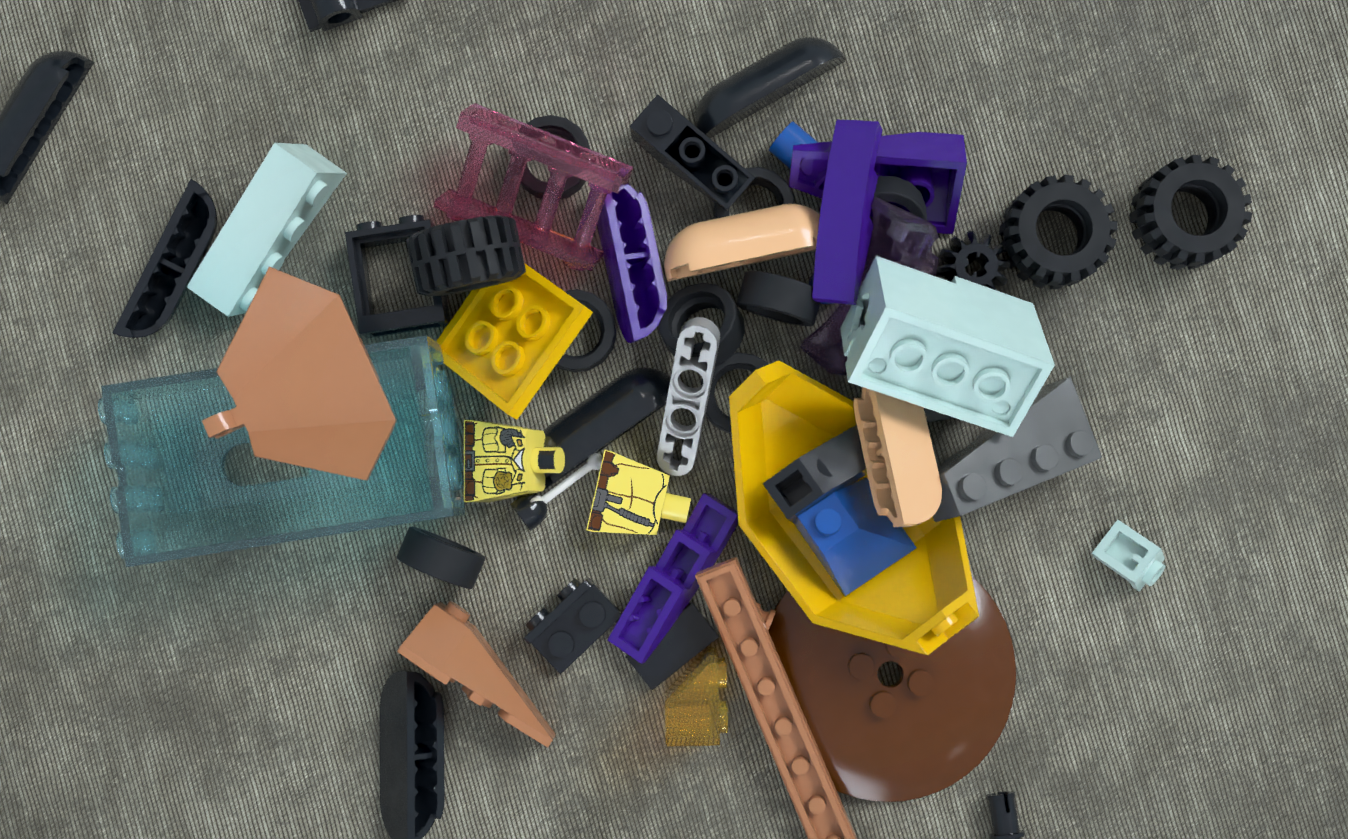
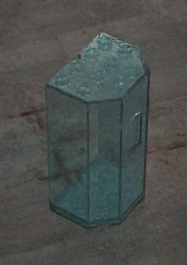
[98,335,465,567]

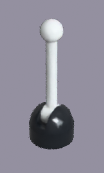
[510,453,603,531]

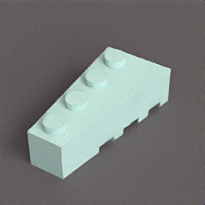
[187,143,347,317]

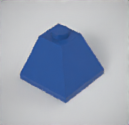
[795,477,917,597]

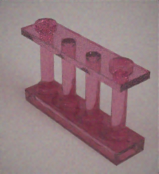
[433,103,633,271]

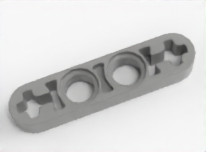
[657,317,720,476]

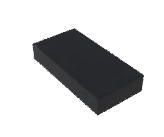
[625,602,719,690]

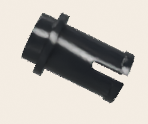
[987,791,1025,839]

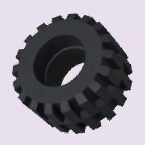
[1129,155,1252,270]
[999,175,1118,289]
[406,215,526,296]

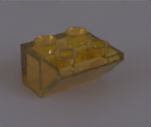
[665,647,728,747]

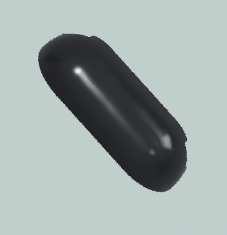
[695,37,846,138]
[0,51,94,204]
[112,179,217,338]
[544,368,671,489]
[379,671,445,839]

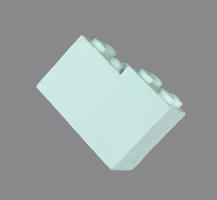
[840,256,1055,437]

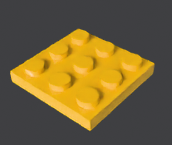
[429,263,593,420]

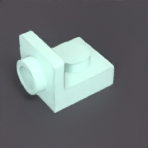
[1092,519,1165,591]

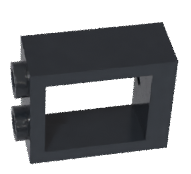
[345,215,450,338]

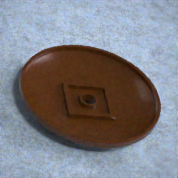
[768,575,1016,802]

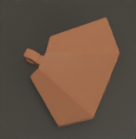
[202,267,397,481]

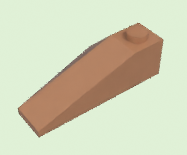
[397,601,556,747]

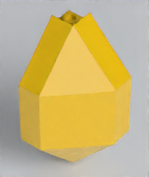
[729,360,979,655]

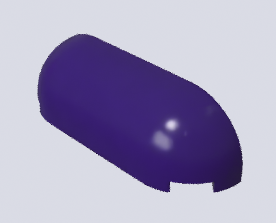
[594,173,667,343]

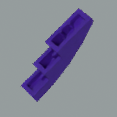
[812,119,883,305]
[608,493,738,664]

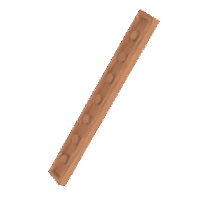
[695,557,857,839]

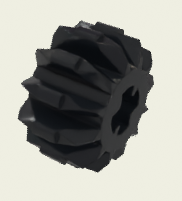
[936,231,1010,290]

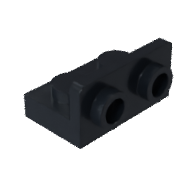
[523,577,622,675]

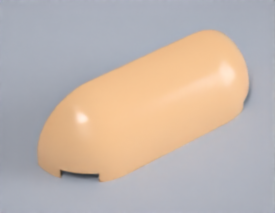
[664,204,820,282]
[854,387,942,527]

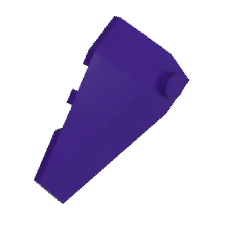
[789,132,967,234]

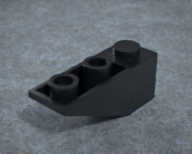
[629,94,755,211]
[763,424,867,525]

